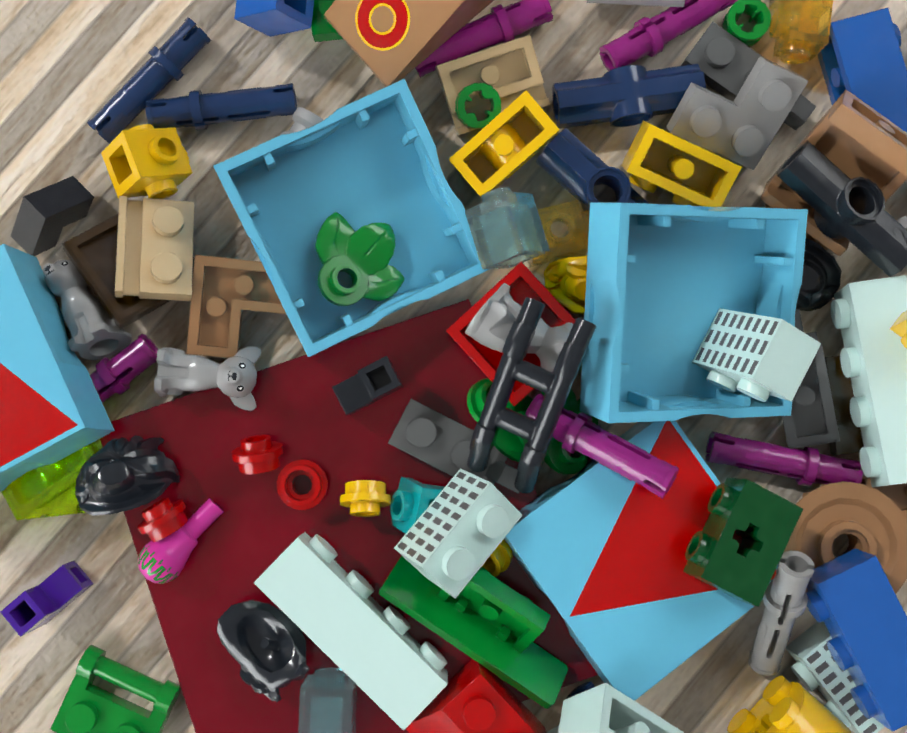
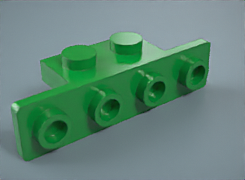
[379,556,568,709]

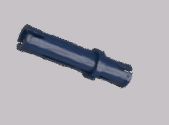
[87,17,211,144]
[145,83,298,131]

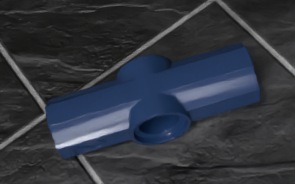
[552,64,706,129]
[536,128,650,216]

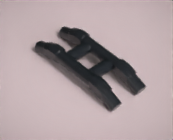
[467,297,597,493]

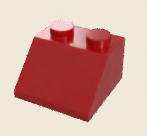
[446,262,575,406]
[406,659,547,733]

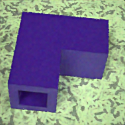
[0,561,94,637]

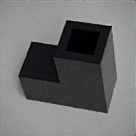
[11,176,94,256]
[332,356,404,415]

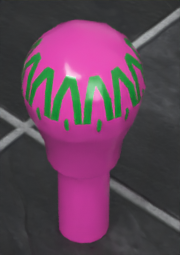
[138,498,224,584]

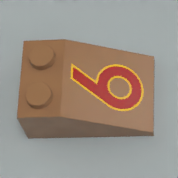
[324,0,494,87]

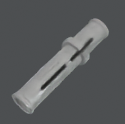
[748,550,815,676]

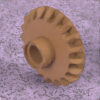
[783,481,907,594]

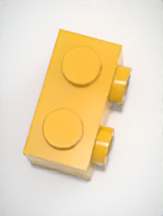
[621,120,742,207]

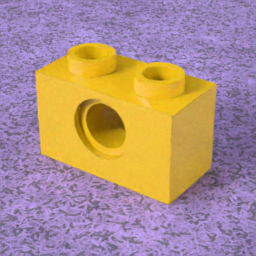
[449,90,560,200]

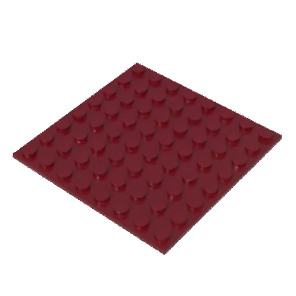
[100,299,598,733]

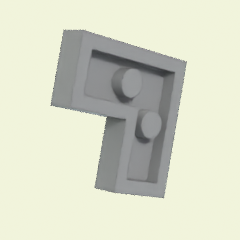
[666,56,808,170]

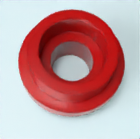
[231,434,283,474]
[277,459,328,510]
[137,496,188,542]

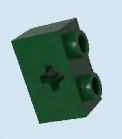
[683,478,803,607]

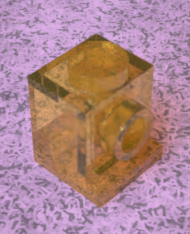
[769,0,833,64]
[517,200,590,268]

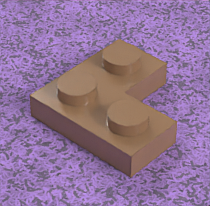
[186,255,286,358]

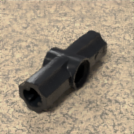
[776,141,907,277]

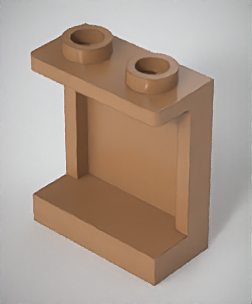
[761,90,907,256]

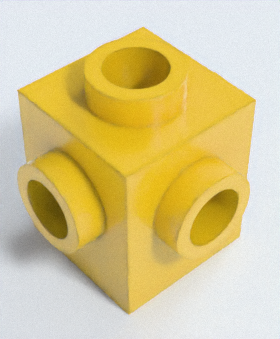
[101,124,193,199]

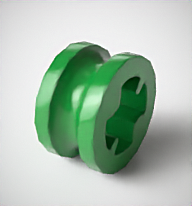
[721,0,771,47]
[455,83,501,128]

